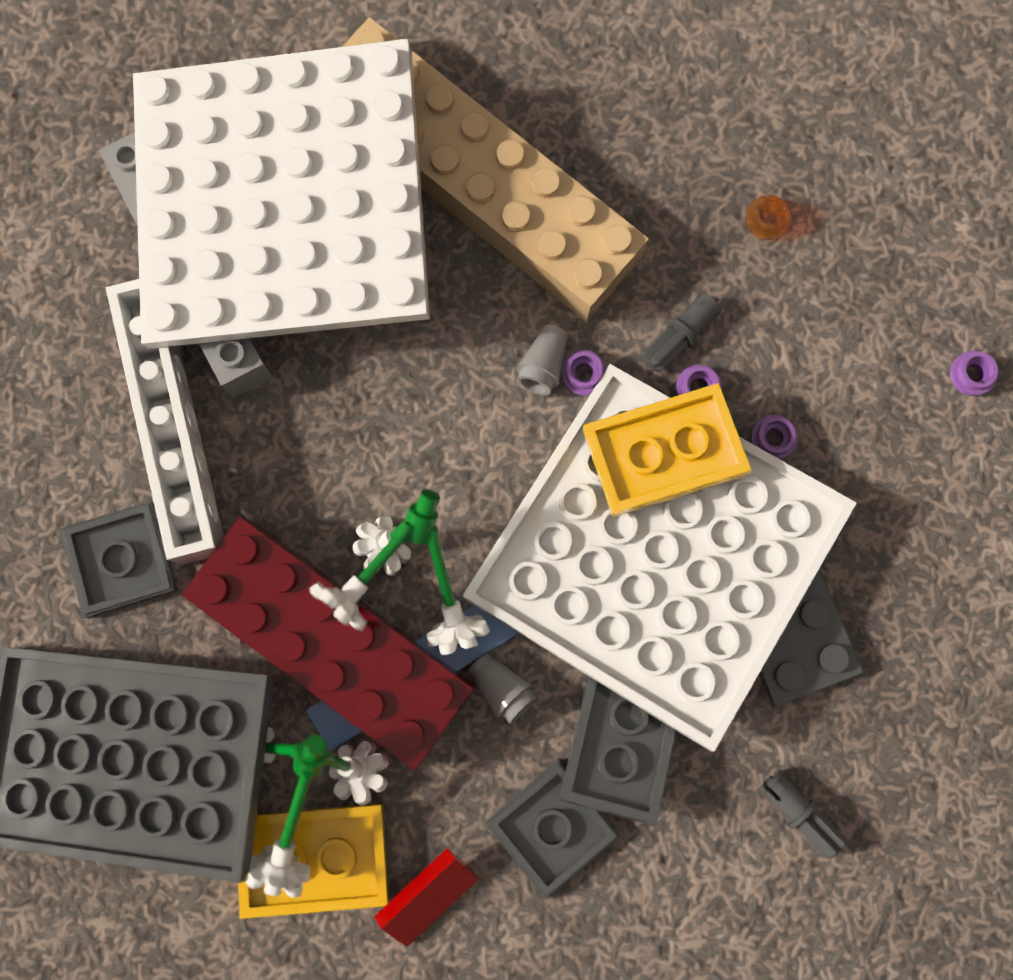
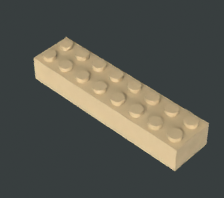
[342,17,649,322]

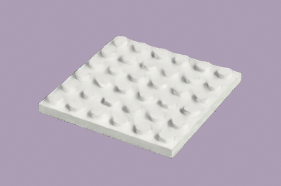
[133,39,430,349]
[463,364,856,752]

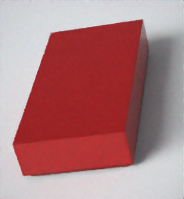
[374,848,479,947]

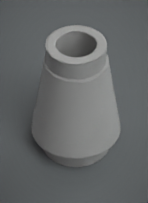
[516,324,569,396]
[468,653,537,724]

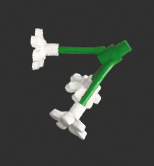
[310,489,490,655]
[245,726,389,898]

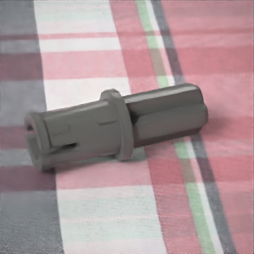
[642,292,721,372]
[758,769,847,859]

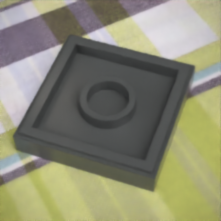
[60,501,178,618]
[485,759,620,900]

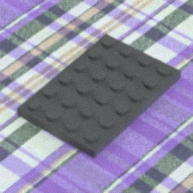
[0,647,275,883]

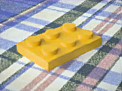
[583,383,751,518]
[238,803,389,919]

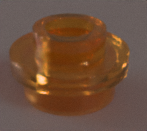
[745,195,791,240]

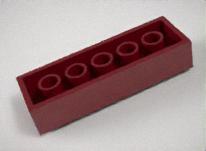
[181,516,477,770]

